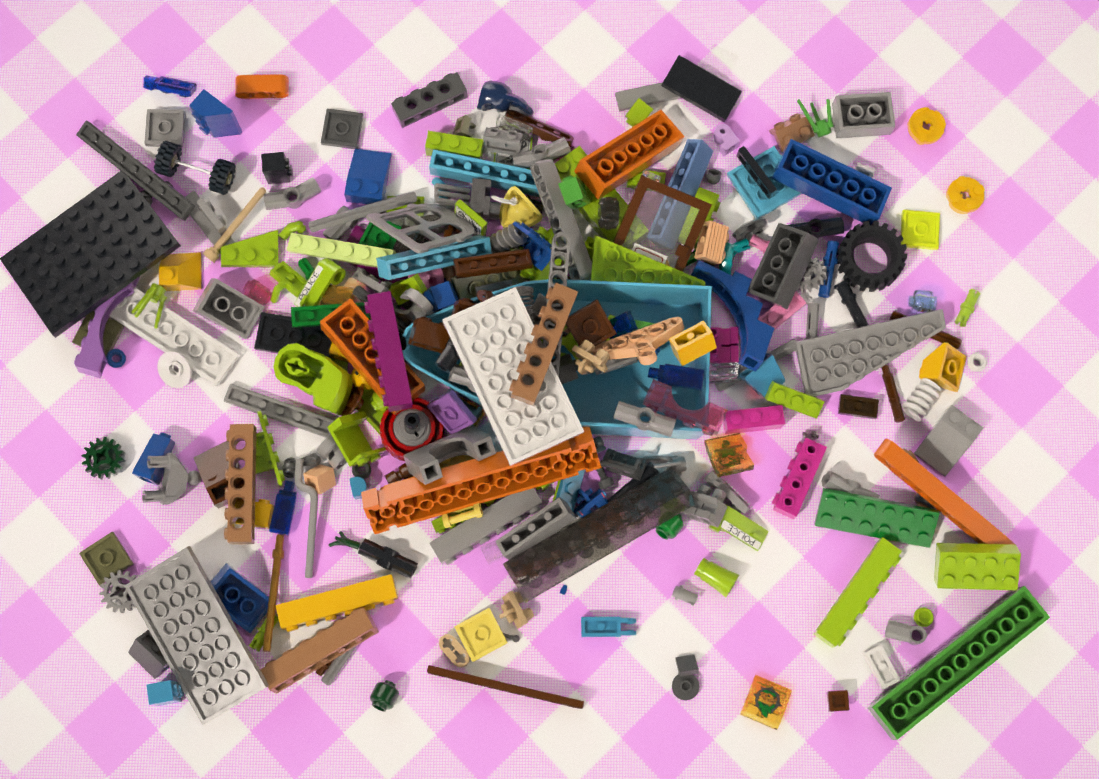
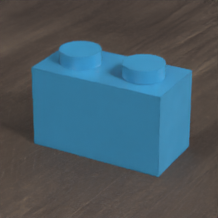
[146,680,184,706]

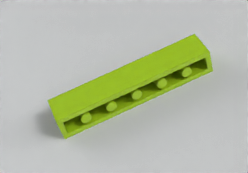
[813,537,902,648]

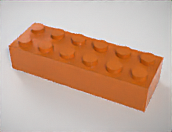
[574,109,685,199]
[320,298,425,415]

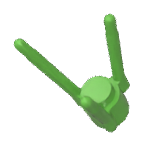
[797,98,834,138]

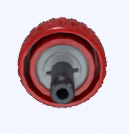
[380,397,444,461]

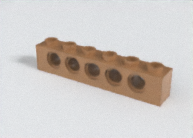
[509,283,578,406]
[224,424,257,545]

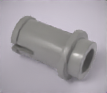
[672,585,698,606]

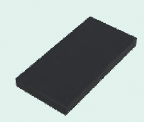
[661,55,742,122]
[254,312,332,358]

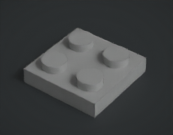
[144,109,185,147]

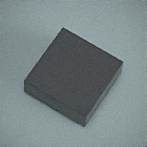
[675,654,699,677]

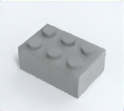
[832,92,895,139]

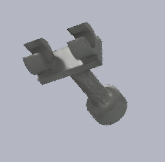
[593,436,615,490]

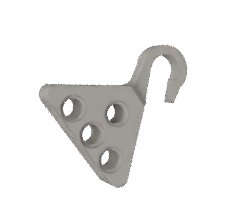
[393,288,434,326]

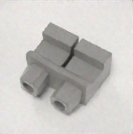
[681,484,727,527]

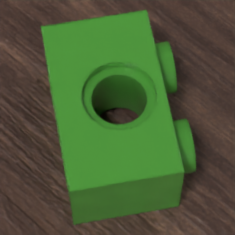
[558,176,591,210]

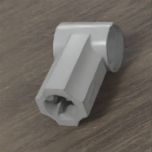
[323,205,359,241]
[885,620,927,645]

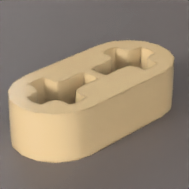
[439,634,470,668]

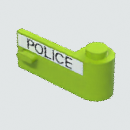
[294,258,346,307]
[708,504,769,551]

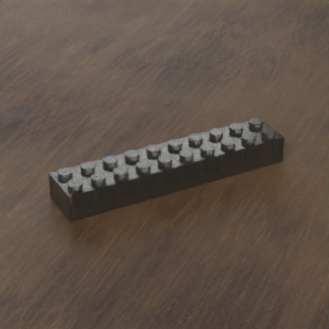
[503,466,695,603]

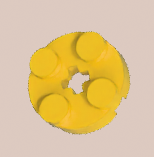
[907,107,946,145]
[946,176,985,214]

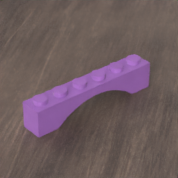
[74,277,140,379]

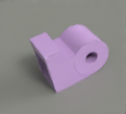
[713,124,740,157]

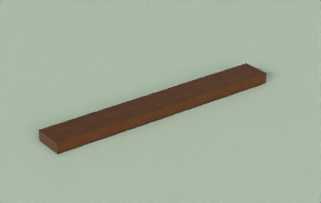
[427,665,585,709]

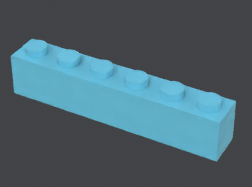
[429,150,539,197]
[376,235,492,280]

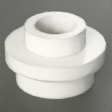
[967,353,987,372]

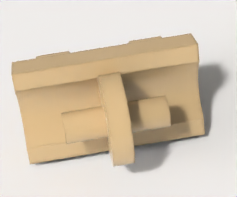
[572,340,610,375]
[499,591,534,629]

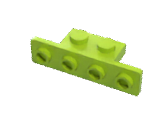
[256,411,286,487]

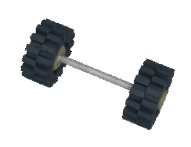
[154,141,236,195]

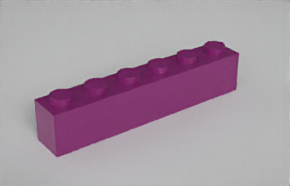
[364,291,412,412]

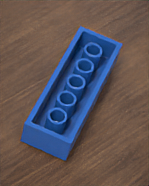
[771,139,892,225]

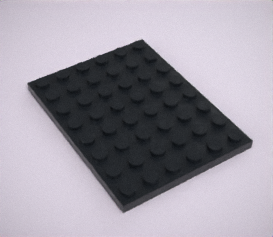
[0,171,181,338]

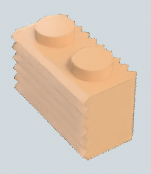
[694,221,729,265]

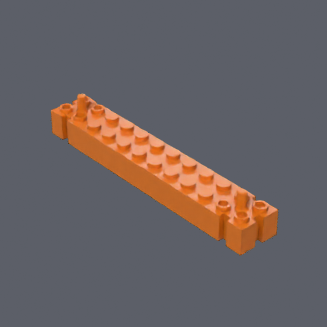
[361,427,601,534]

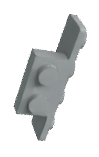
[185,191,235,254]

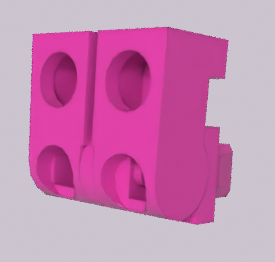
[710,327,739,367]

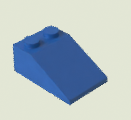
[344,149,392,205]
[211,562,269,633]

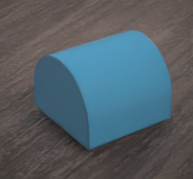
[349,477,368,500]

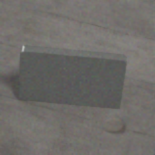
[128,630,168,679]

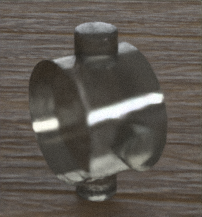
[802,430,819,440]

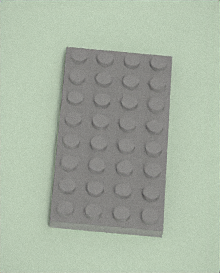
[124,546,269,725]

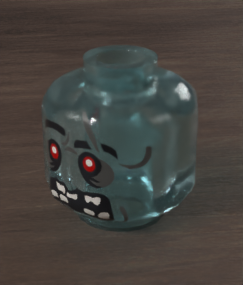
[908,289,937,314]

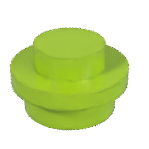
[913,607,934,627]

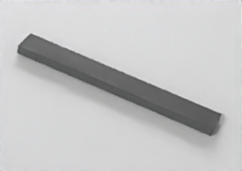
[76,120,196,221]

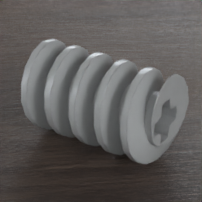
[487,221,528,254]

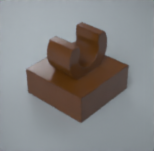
[826,690,850,712]

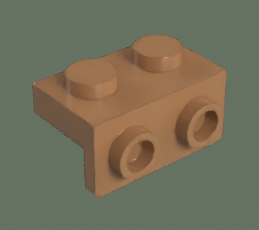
[769,113,815,152]

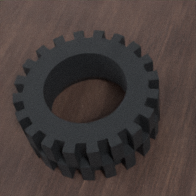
[836,221,908,292]

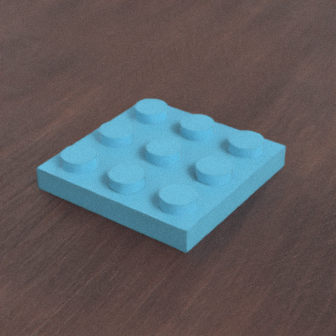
[727,146,802,219]

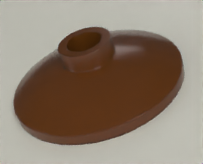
[341,384,364,416]

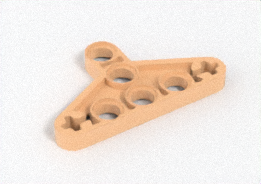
[592,317,685,365]

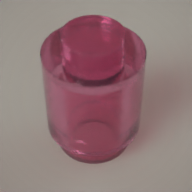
[243,279,272,305]

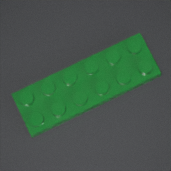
[814,488,940,548]

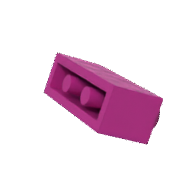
[722,405,785,435]

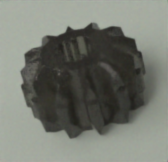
[597,197,620,230]

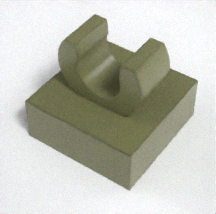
[453,115,476,137]

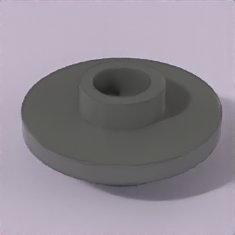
[671,674,700,701]

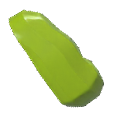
[273,343,353,415]

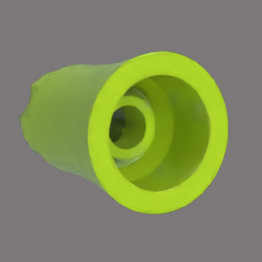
[694,558,740,598]

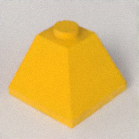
[159,252,202,291]
[919,342,967,392]

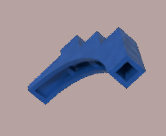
[691,260,775,372]

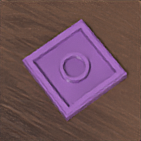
[427,390,477,434]

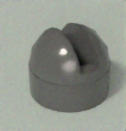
[706,169,722,185]

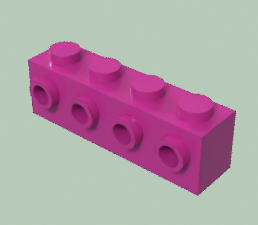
[772,438,827,520]

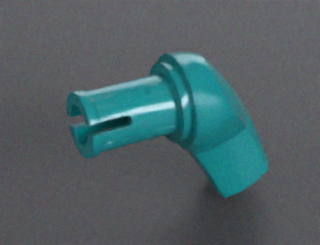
[719,238,750,275]

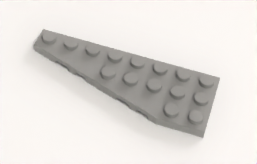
[794,309,946,397]

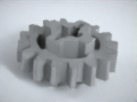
[796,257,827,293]
[99,570,137,613]

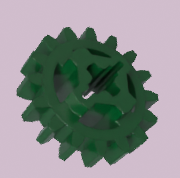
[81,437,125,480]

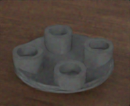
[732,219,767,242]

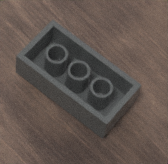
[747,223,819,309]

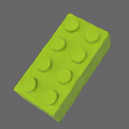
[934,543,1021,590]

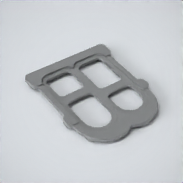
[366,203,474,253]

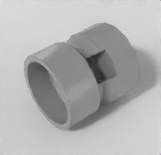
[317,435,347,470]

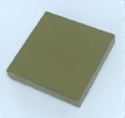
[79,531,134,586]

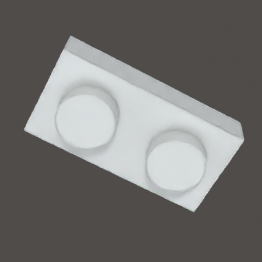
[863,645,901,690]

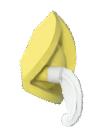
[491,186,543,228]

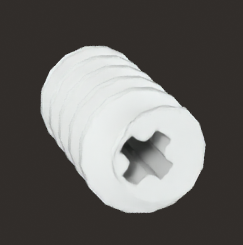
[902,378,942,422]

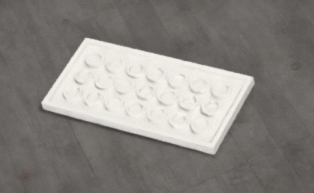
[442,287,584,466]

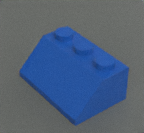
[189,89,242,138]

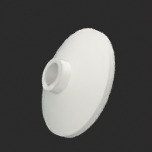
[157,351,192,388]

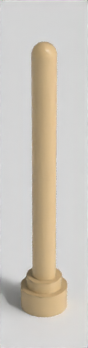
[203,187,266,263]

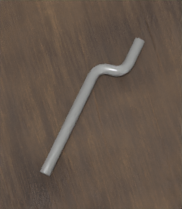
[295,459,318,578]

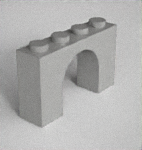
[403,425,496,485]

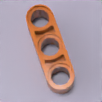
[235,74,289,99]

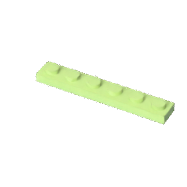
[286,233,396,268]

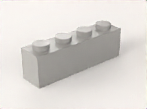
[495,497,577,562]

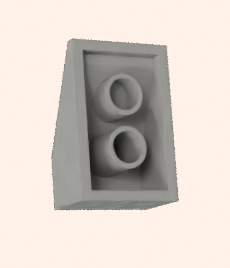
[192,278,265,339]
[914,405,984,477]

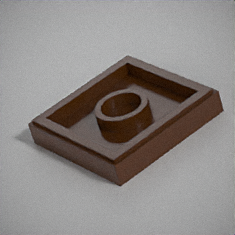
[566,299,617,347]

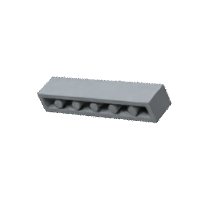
[429,488,542,565]

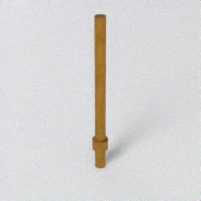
[263,534,284,652]

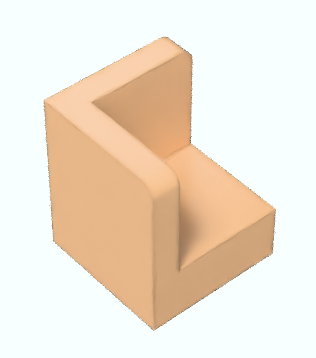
[303,464,336,495]

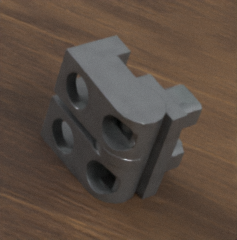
[470,178,500,225]

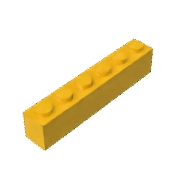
[275,574,399,632]

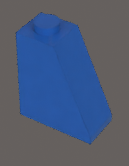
[132,432,175,486]

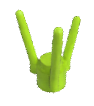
[131,283,167,329]

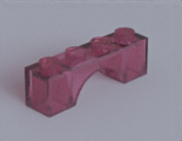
[643,379,728,436]

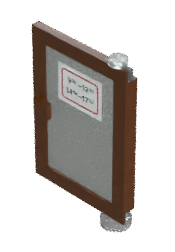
[613,170,712,272]

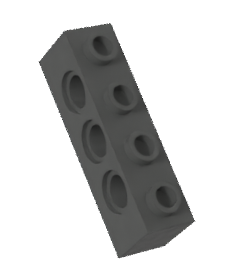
[391,72,468,128]

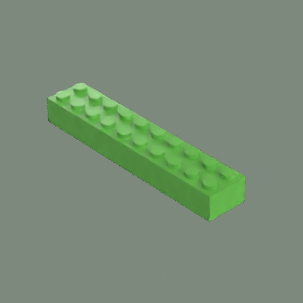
[867,586,1050,740]

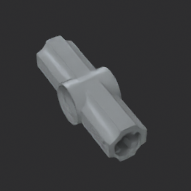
[614,401,676,437]

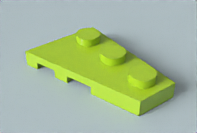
[221,230,279,268]

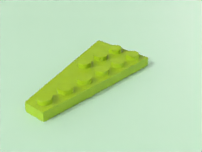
[590,235,705,286]

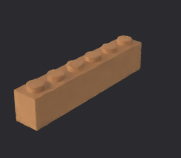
[260,608,379,694]

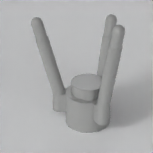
[643,455,687,490]

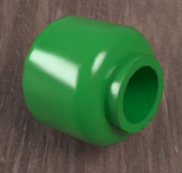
[655,510,684,540]

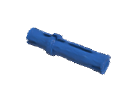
[818,241,839,298]

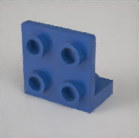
[513,221,551,271]

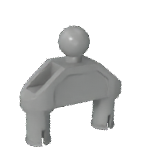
[142,453,202,505]

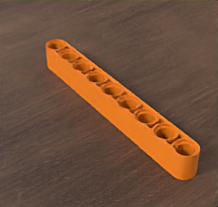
[873,438,1015,544]

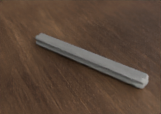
[308,191,417,232]

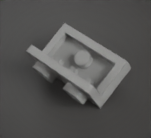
[483,127,523,155]

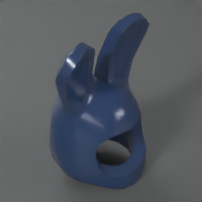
[477,80,534,116]

